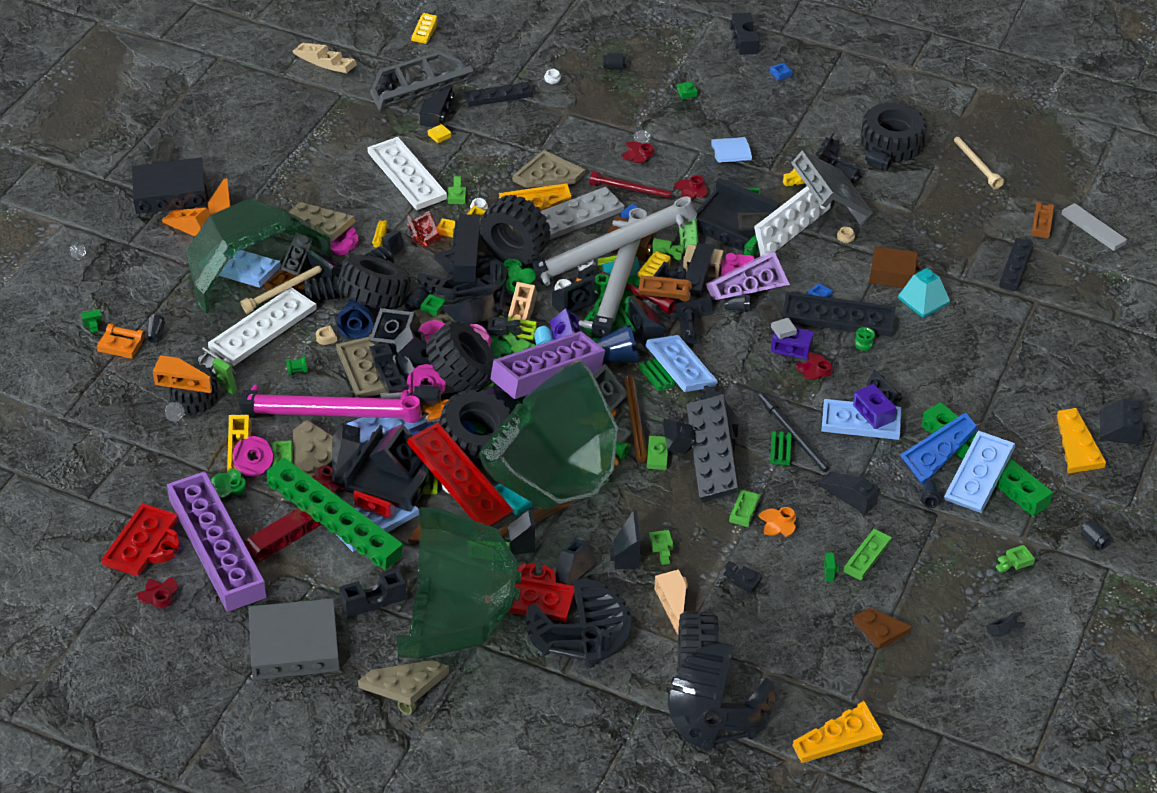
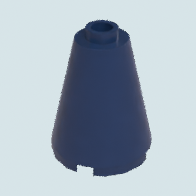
[336,300,374,340]
[594,325,639,362]

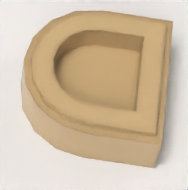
[316,325,337,345]

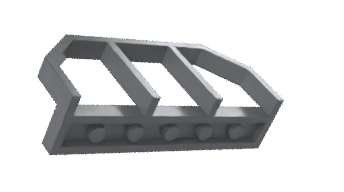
[370,51,473,112]

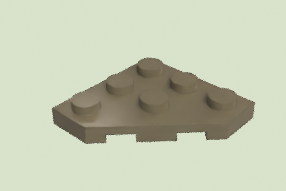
[512,150,585,188]
[293,420,332,477]
[358,660,449,705]

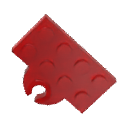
[101,503,179,577]
[485,563,575,623]

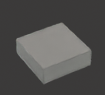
[771,318,797,339]

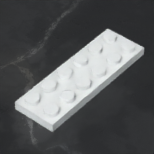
[368,137,447,210]
[754,186,831,256]
[208,288,316,366]

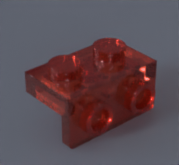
[407,211,441,248]

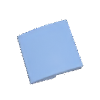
[712,137,752,162]

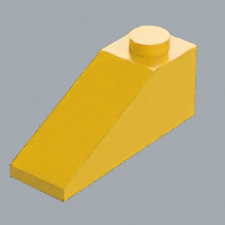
[227,415,251,472]

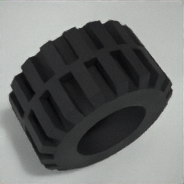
[168,363,218,413]

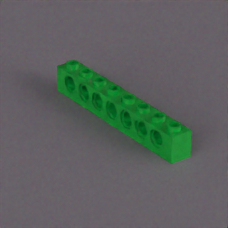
[921,402,1053,517]
[267,457,403,571]

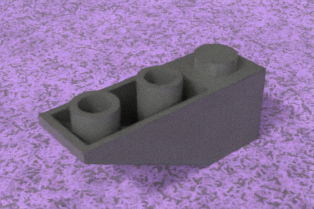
[281,232,313,276]

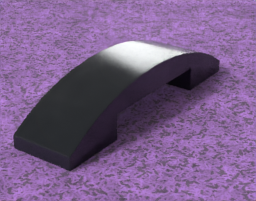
[369,342,408,394]

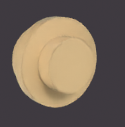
[837,227,855,243]

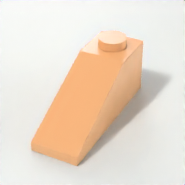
[507,282,538,334]
[655,570,688,635]

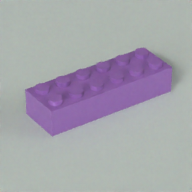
[490,331,605,399]

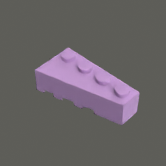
[705,252,790,300]

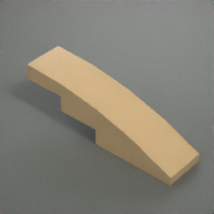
[293,43,357,73]

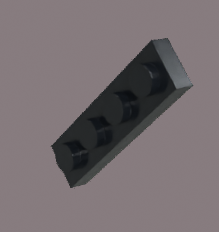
[464,82,533,107]
[999,238,1033,291]

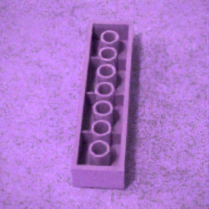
[167,471,266,612]

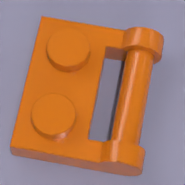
[97,323,145,359]

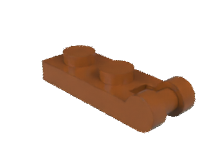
[1031,202,1054,239]
[639,275,692,301]

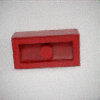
[354,490,397,519]

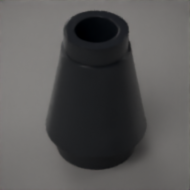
[724,294,751,312]
[146,314,166,343]
[921,480,941,508]

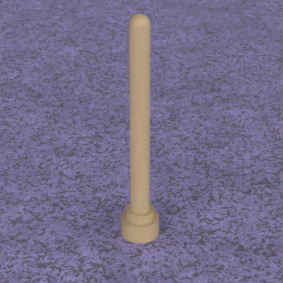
[954,137,1004,189]
[240,266,322,314]

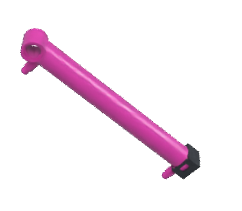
[239,385,422,423]

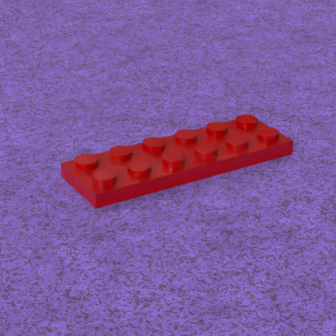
[407,422,514,532]

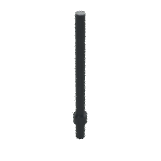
[758,393,830,473]

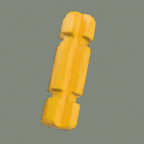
[372,220,388,248]

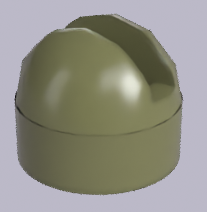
[398,701,417,715]

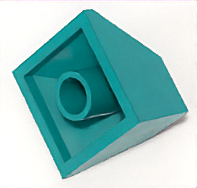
[898,268,950,318]

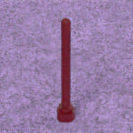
[589,171,672,198]
[600,272,676,314]

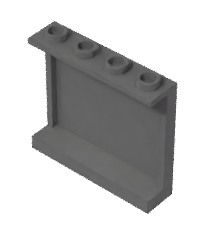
[791,150,873,225]
[248,599,339,680]

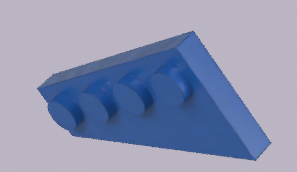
[900,412,978,486]

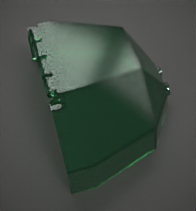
[185,198,332,313]
[479,359,618,510]
[397,507,522,659]

